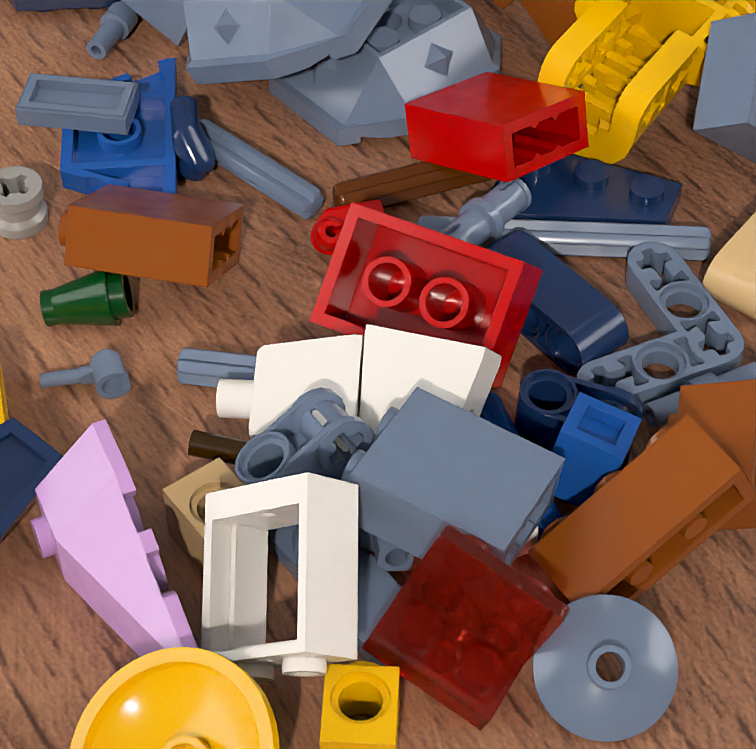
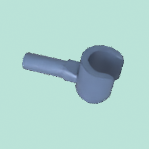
[39,349,131,399]

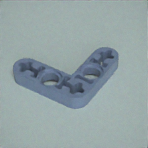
[577,242,744,407]

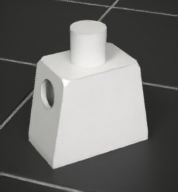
[360,324,502,436]
[216,334,364,452]

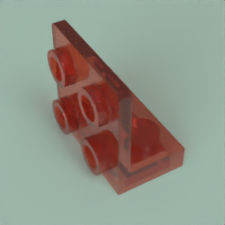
[361,526,570,731]

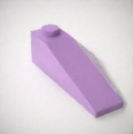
[30,419,198,657]

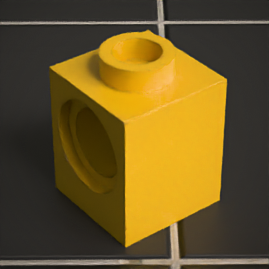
[319,661,400,749]

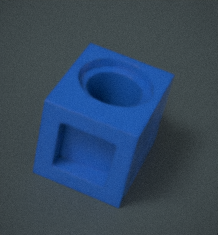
[552,392,642,507]

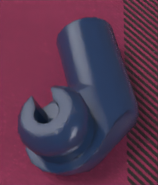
[170,95,216,182]

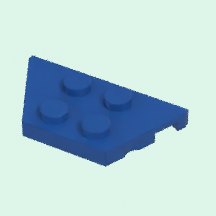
[60,58,178,195]

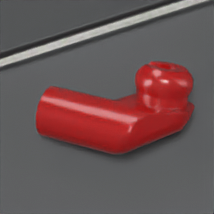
[311,199,384,255]

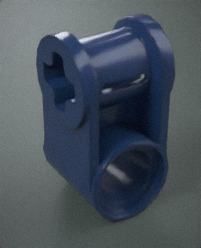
[514,369,644,470]

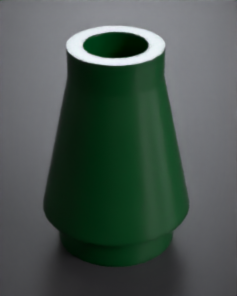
[40,270,135,327]

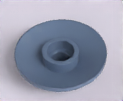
[532,594,678,742]

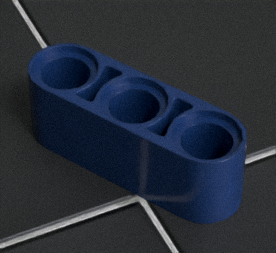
[485,230,629,375]

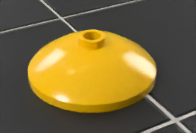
[70,647,279,749]

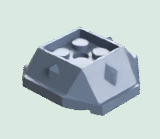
[183,0,393,85]
[268,0,502,146]

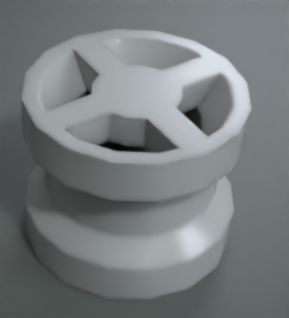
[0,166,49,240]

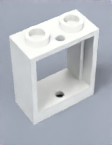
[201,472,358,683]

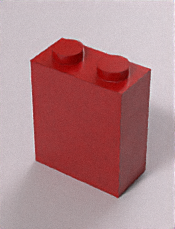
[404,72,589,183]

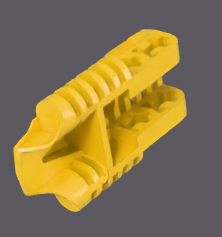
[538,0,756,165]

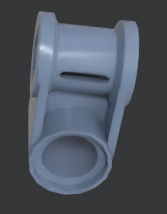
[235,387,374,485]

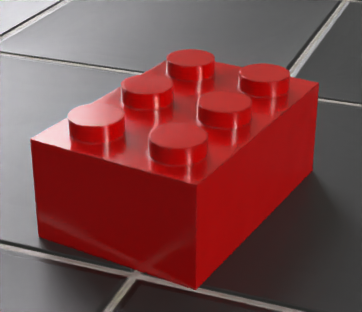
[309,202,543,389]

